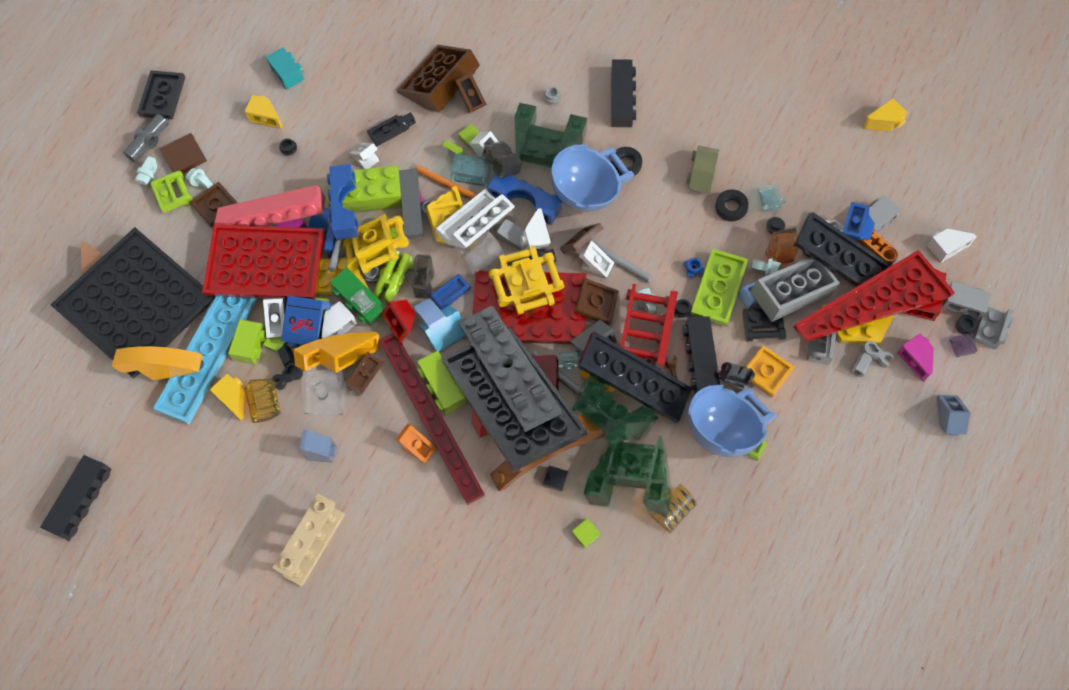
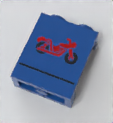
[281,296,331,347]

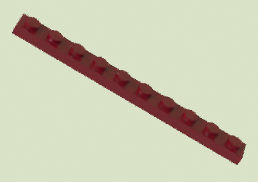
[379,333,485,505]

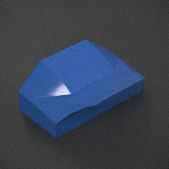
[842,202,875,240]

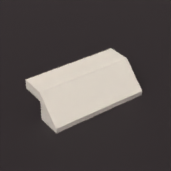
[435,189,515,249]

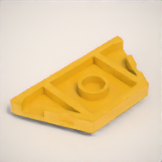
[426,186,476,251]
[316,258,369,295]
[821,304,895,345]

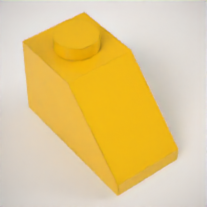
[245,95,283,129]
[863,98,908,132]
[210,374,245,420]

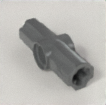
[123,114,169,163]

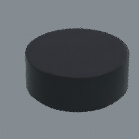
[955,315,977,335]

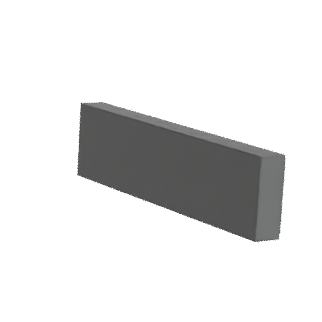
[399,168,424,238]

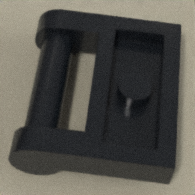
[742,308,786,341]

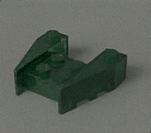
[515,102,587,169]
[571,374,659,440]
[583,431,672,515]

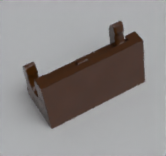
[346,352,384,396]

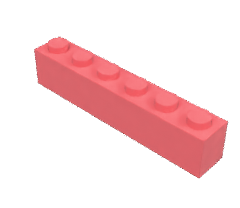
[214,185,326,226]

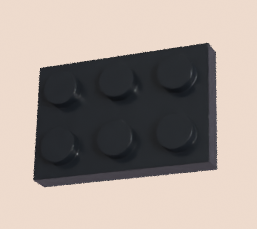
[137,70,186,120]

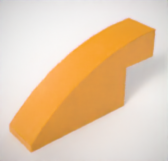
[294,332,380,373]
[112,347,203,381]

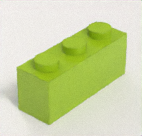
[417,351,467,415]

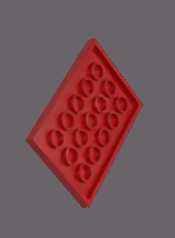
[202,224,325,300]
[472,271,586,344]

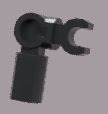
[271,346,303,390]

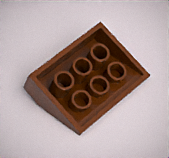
[397,45,480,112]

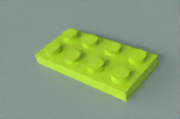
[690,248,748,326]

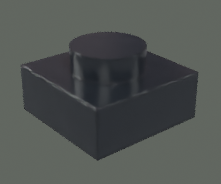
[543,465,568,492]

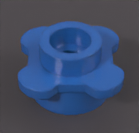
[683,258,704,277]

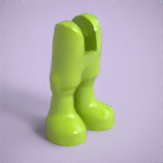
[374,250,419,303]

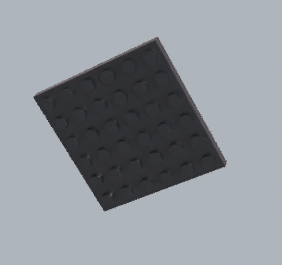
[50,227,215,379]

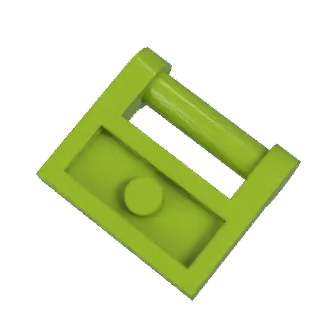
[150,171,193,213]

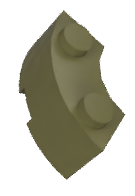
[686,145,719,194]

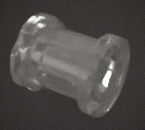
[350,289,376,315]

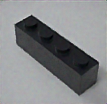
[611,59,636,127]
[682,316,720,394]
[40,455,112,541]

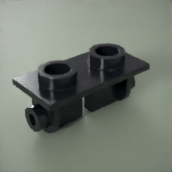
[714,362,755,388]

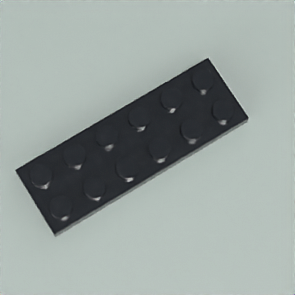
[794,212,892,287]
[577,331,691,423]

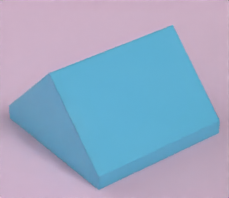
[418,305,466,353]

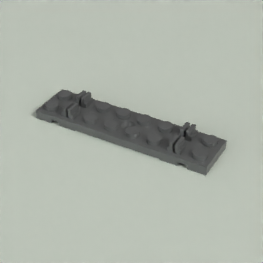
[459,305,562,432]

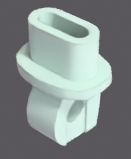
[135,156,158,185]
[186,168,214,189]
[752,258,781,276]
[637,288,657,315]

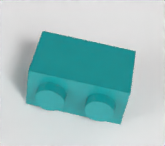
[266,47,304,89]

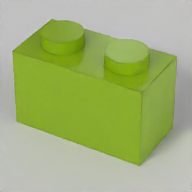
[228,319,267,365]

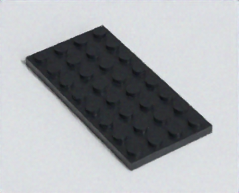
[442,327,587,472]

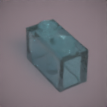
[450,153,491,187]

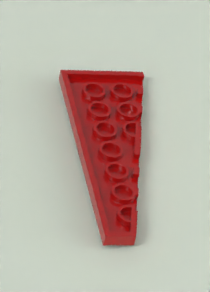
[793,250,955,342]

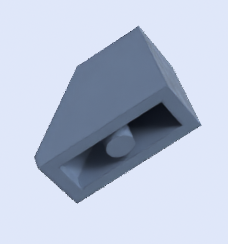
[937,395,971,436]
[300,430,337,463]

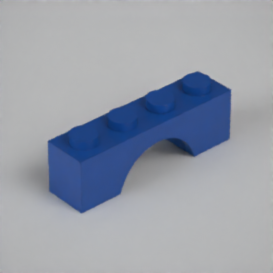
[327,164,359,240]
[488,170,562,225]

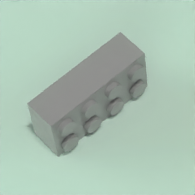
[751,257,840,322]

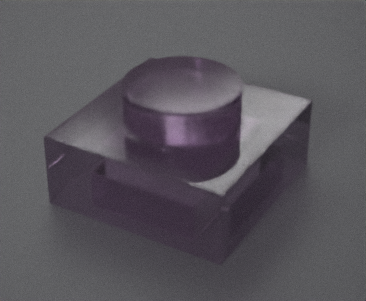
[950,333,978,357]

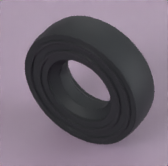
[610,147,642,176]
[715,189,749,221]

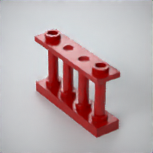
[617,283,678,369]

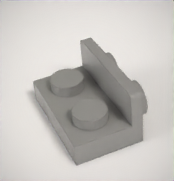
[973,307,1014,349]

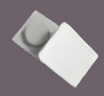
[349,143,379,169]
[579,241,614,278]

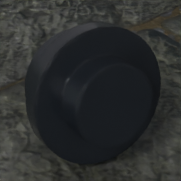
[279,138,297,156]
[766,217,785,235]
[674,299,692,318]

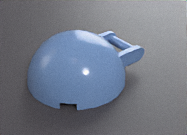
[551,145,634,212]
[688,385,777,458]

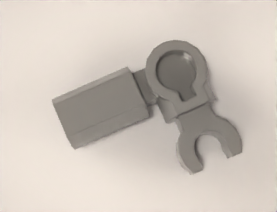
[851,341,894,377]

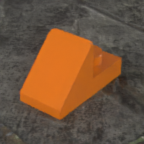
[395,424,436,464]

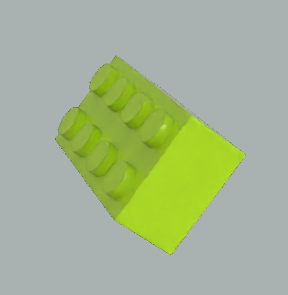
[327,165,402,213]

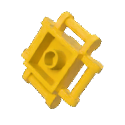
[342,214,409,274]
[488,245,565,315]

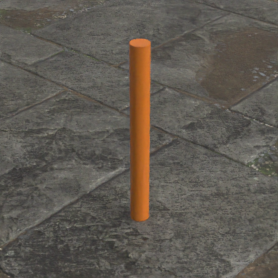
[416,165,478,199]

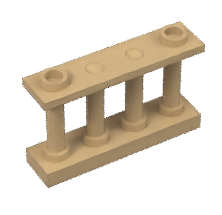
[272,494,345,587]

